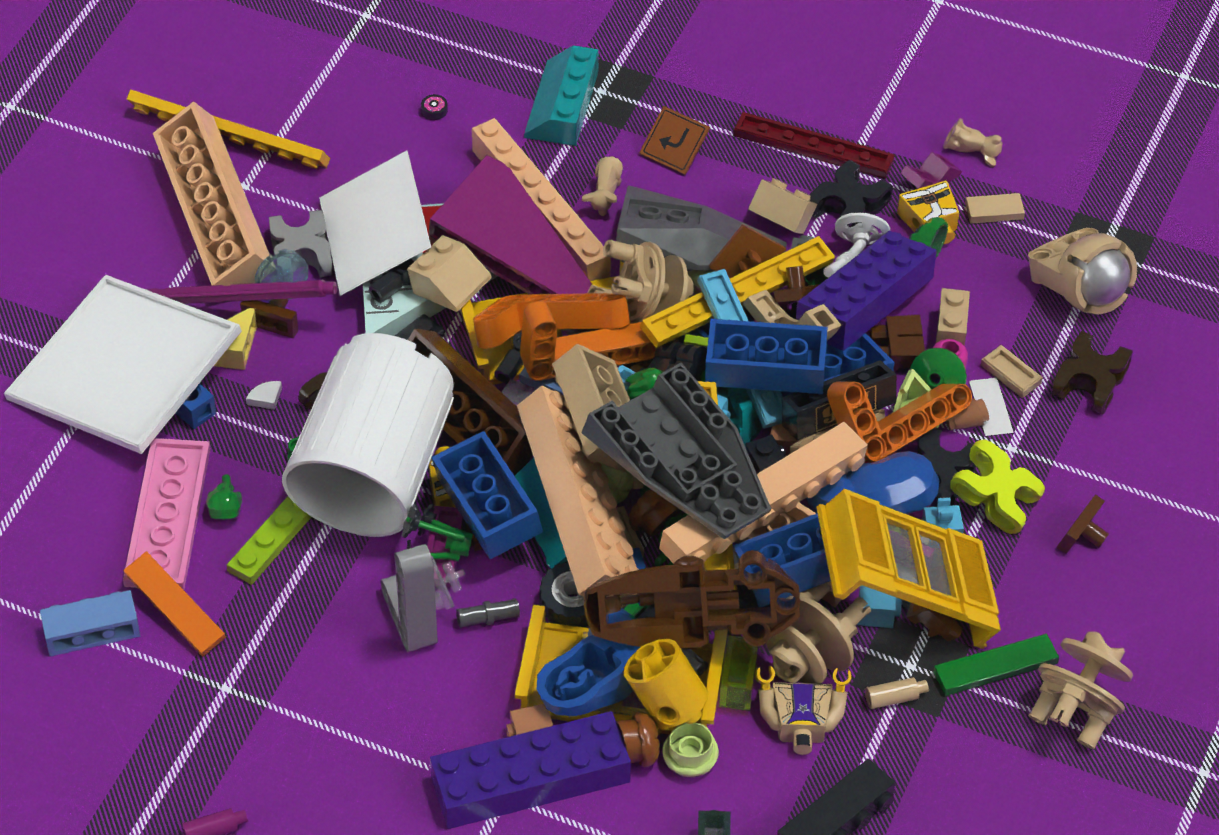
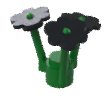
[402,503,473,561]

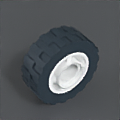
[539,561,588,627]

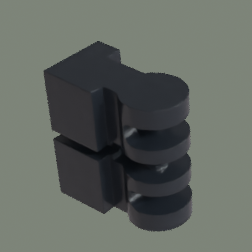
[639,341,707,381]

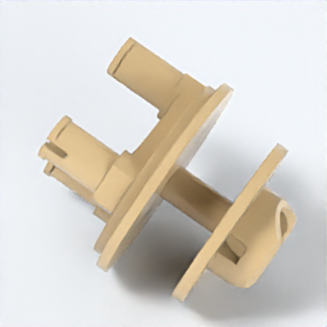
[587,240,694,324]
[766,582,871,684]
[1028,631,1133,749]

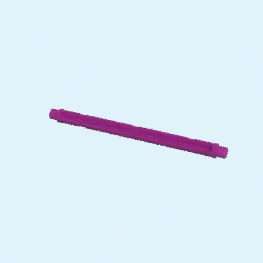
[145,280,337,304]

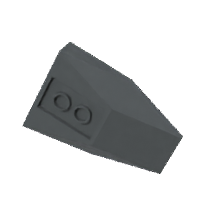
[614,185,787,271]
[581,363,771,539]

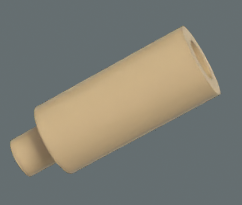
[865,677,929,709]

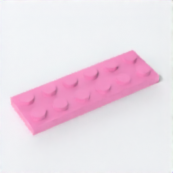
[123,438,211,590]

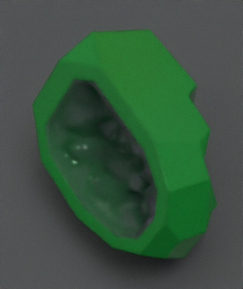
[909,217,948,257]

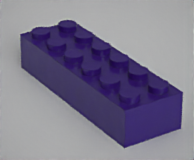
[796,231,937,351]
[430,711,631,829]

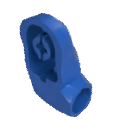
[805,451,939,525]
[536,608,640,717]

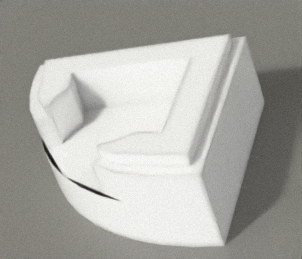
[246,381,282,410]

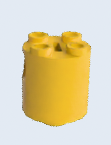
[624,639,708,731]

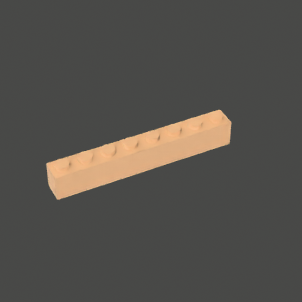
[472,118,611,281]
[659,422,868,564]

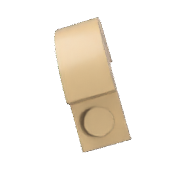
[743,290,842,340]

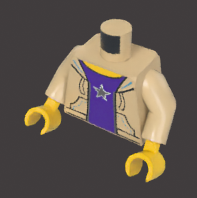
[755,666,852,755]

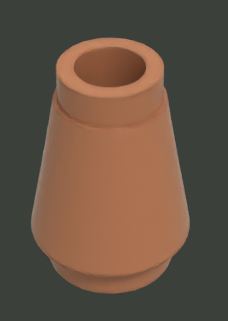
[945,398,989,431]

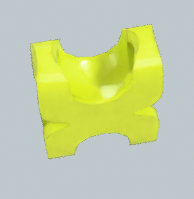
[950,440,1045,534]

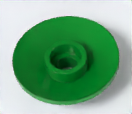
[910,348,967,389]

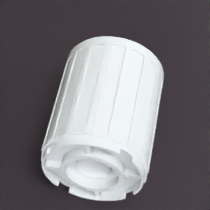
[282,333,454,537]

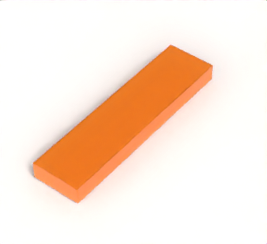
[123,551,226,657]

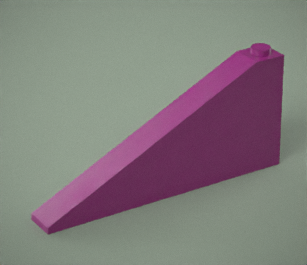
[429,155,600,331]

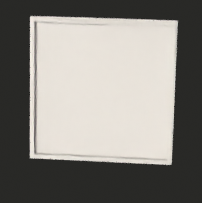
[4,275,242,454]

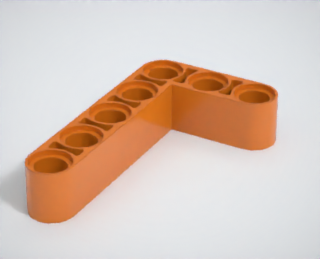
[473,293,630,349]
[520,301,656,381]
[827,381,972,462]

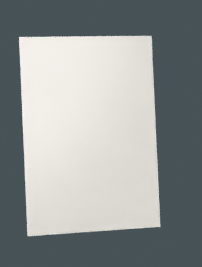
[319,150,431,296]

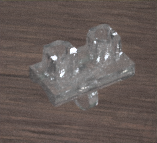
[431,556,465,610]

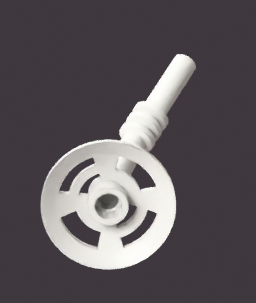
[824,213,890,278]

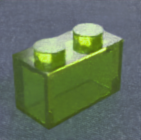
[719,635,759,711]

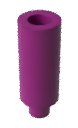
[182,808,248,835]

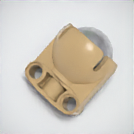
[1028,228,1137,315]

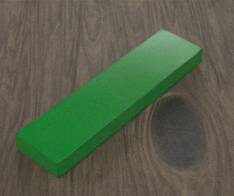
[933,633,1059,696]

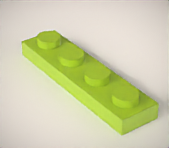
[227,496,311,585]

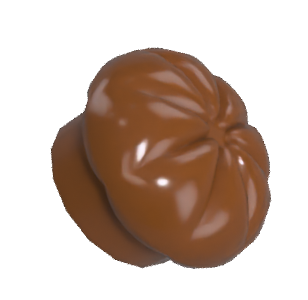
[628,489,681,537]
[616,712,660,768]

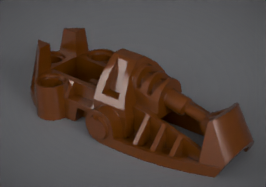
[584,550,800,648]

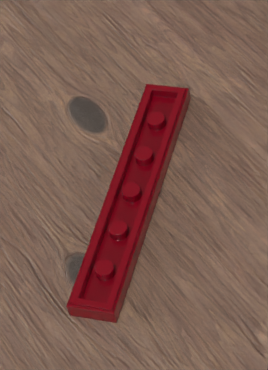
[733,112,895,179]

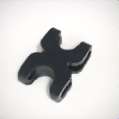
[809,160,893,234]
[917,427,976,507]

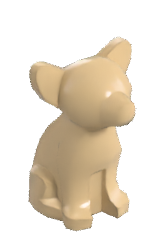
[943,118,1003,167]
[582,156,623,216]

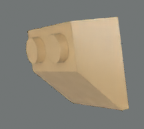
[407,235,492,312]

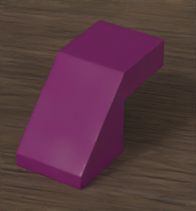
[900,152,962,189]

